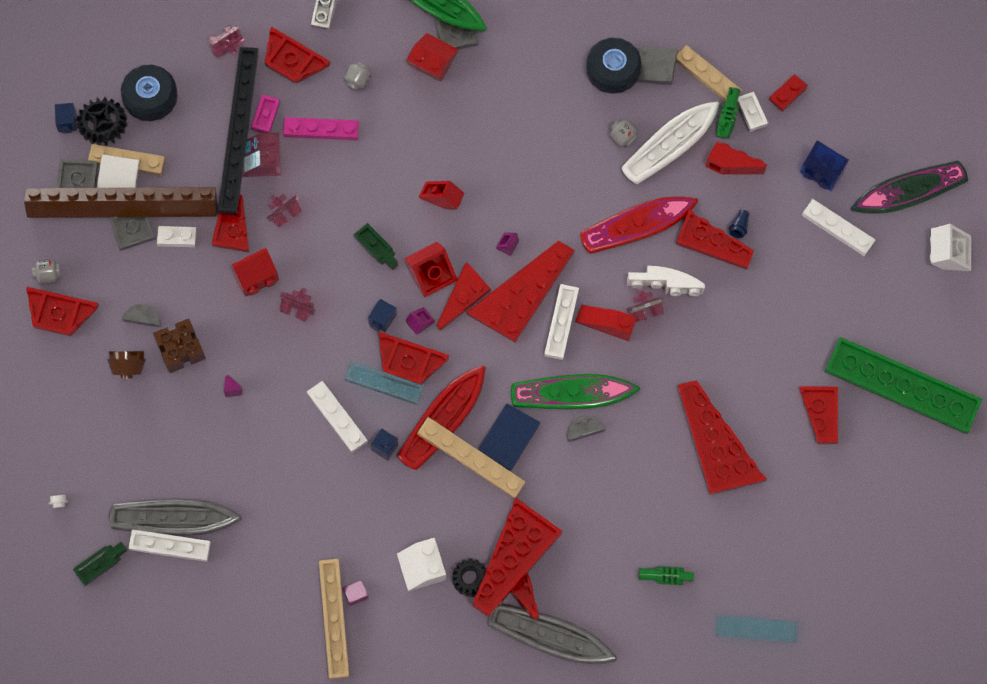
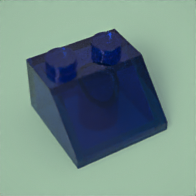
[800,140,849,192]

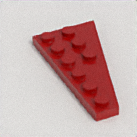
[467,241,575,343]
[677,380,767,495]
[473,498,562,618]

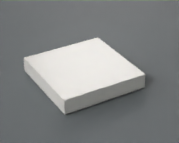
[97,154,140,188]

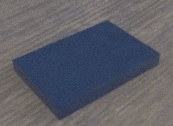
[478,404,540,472]

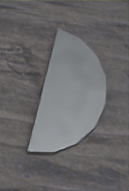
[122,304,160,327]
[567,416,605,442]

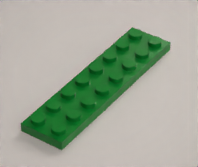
[825,337,983,434]

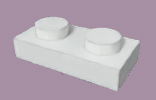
[737,92,768,132]
[157,226,197,248]

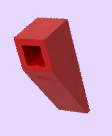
[705,141,767,175]

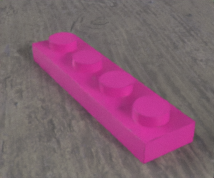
[283,117,359,140]

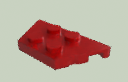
[265,26,330,84]
[26,287,99,336]
[379,332,449,386]

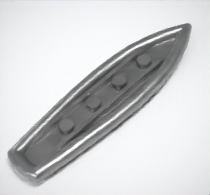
[109,499,242,535]
[488,603,617,664]

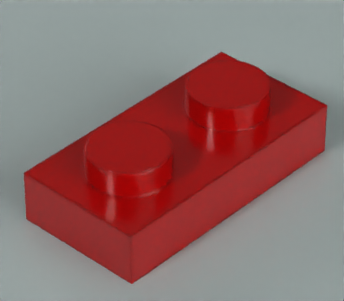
[769,74,808,112]

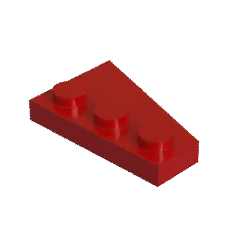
[212,195,250,253]
[799,386,838,444]

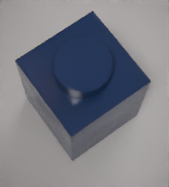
[55,103,77,133]
[368,299,397,332]
[371,429,399,461]

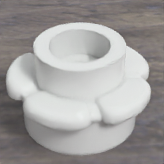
[49,495,68,508]

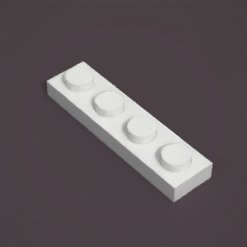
[802,199,875,256]
[544,284,579,360]
[307,381,368,453]
[128,529,211,562]

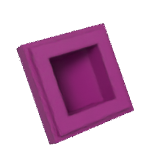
[496,233,519,256]
[224,375,243,397]

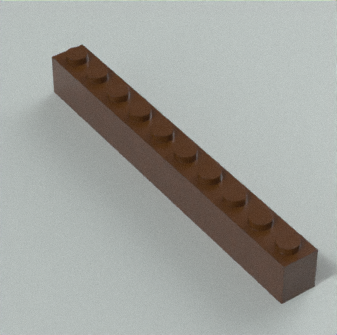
[24,187,217,218]

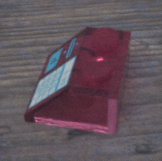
[243,132,281,177]

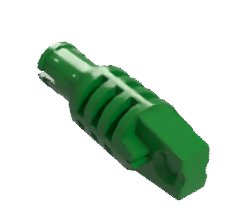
[717,87,741,139]
[638,566,694,585]

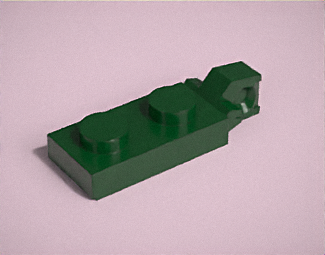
[354,223,398,270]
[73,542,128,586]

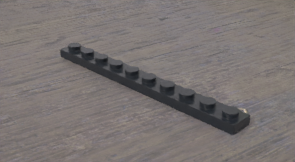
[218,47,259,215]

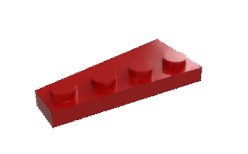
[676,209,754,269]

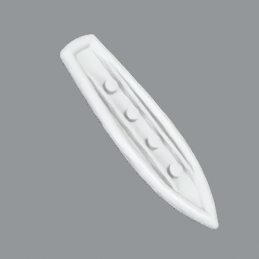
[622,102,719,184]

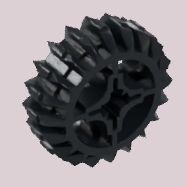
[77,97,128,146]

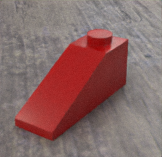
[575,305,637,342]

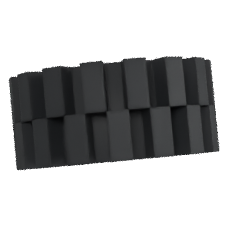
[453,558,487,597]

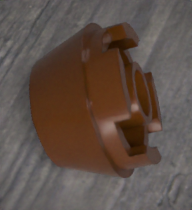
[107,351,146,379]

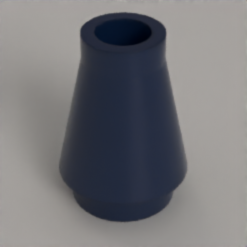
[729,210,750,238]

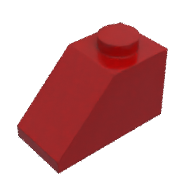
[419,181,465,209]

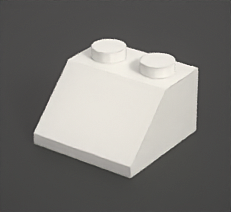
[930,224,971,271]
[397,538,446,592]

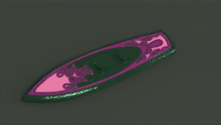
[851,161,968,214]

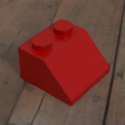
[407,33,459,81]
[404,242,458,297]
[232,248,279,297]

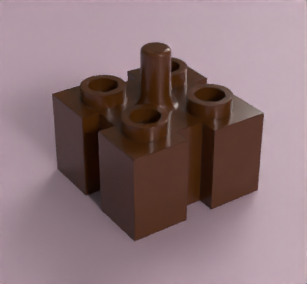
[153,318,206,373]

